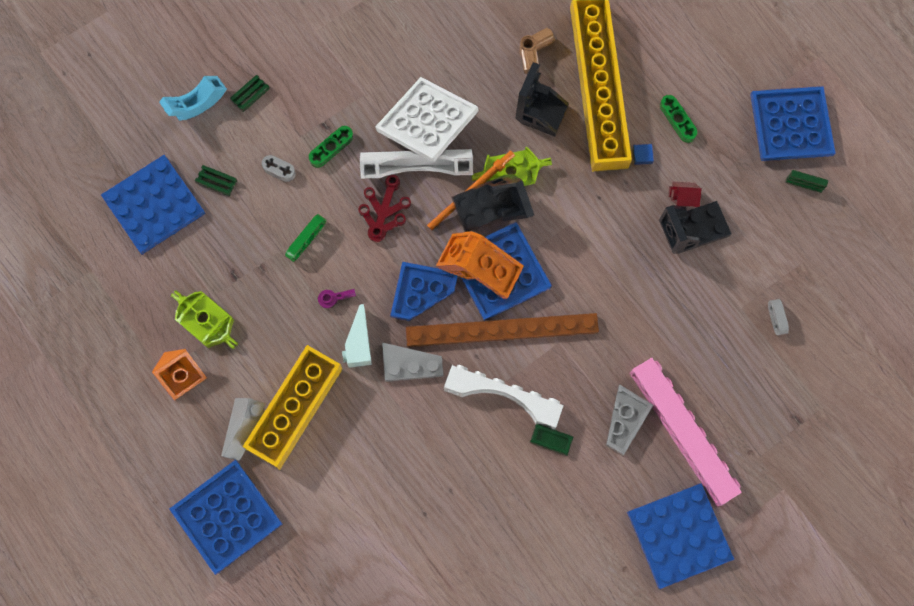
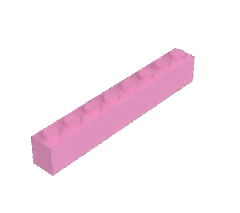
[630,358,742,507]

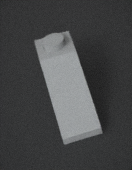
[221,398,265,461]

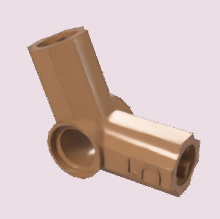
[519,28,555,74]

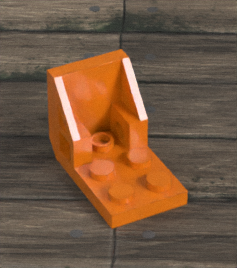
[436,231,524,299]

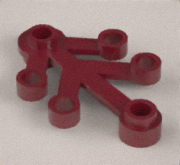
[358,175,411,242]

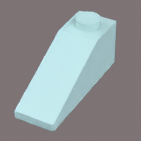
[342,304,372,368]

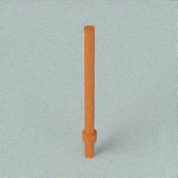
[427,150,515,231]

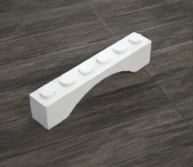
[360,149,473,179]
[444,365,564,430]

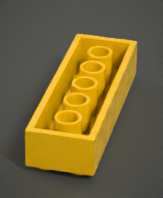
[243,345,342,470]

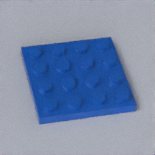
[750,86,835,161]
[101,155,206,255]
[461,222,552,321]
[169,460,283,575]
[627,483,734,589]

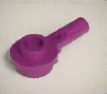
[318,289,356,309]

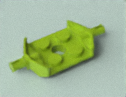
[471,147,552,186]
[171,290,238,349]

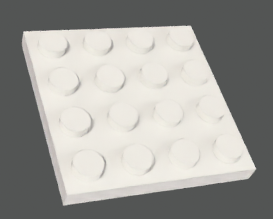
[376,77,479,163]

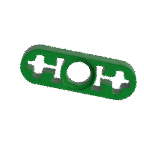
[660,95,698,143]
[309,126,353,168]
[285,214,326,262]

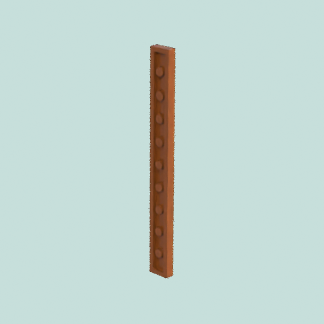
[406,313,599,347]

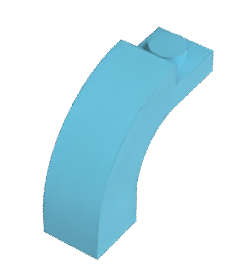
[159,76,227,121]

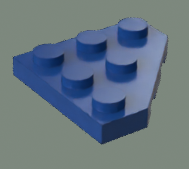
[390,261,458,321]

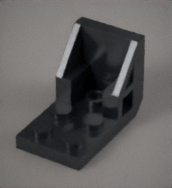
[515,62,569,137]
[451,174,534,232]
[659,201,732,254]

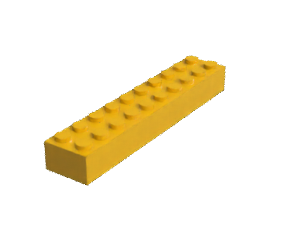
[570,0,632,172]

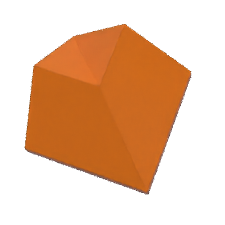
[152,349,207,401]

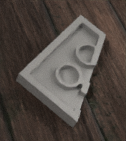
[382,343,443,382]
[606,384,653,456]

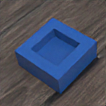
[633,144,654,165]

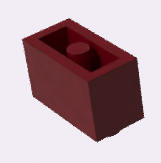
[668,181,702,207]

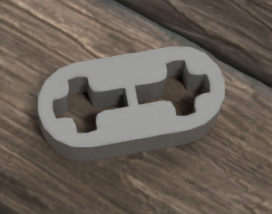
[262,155,296,182]
[768,299,789,336]

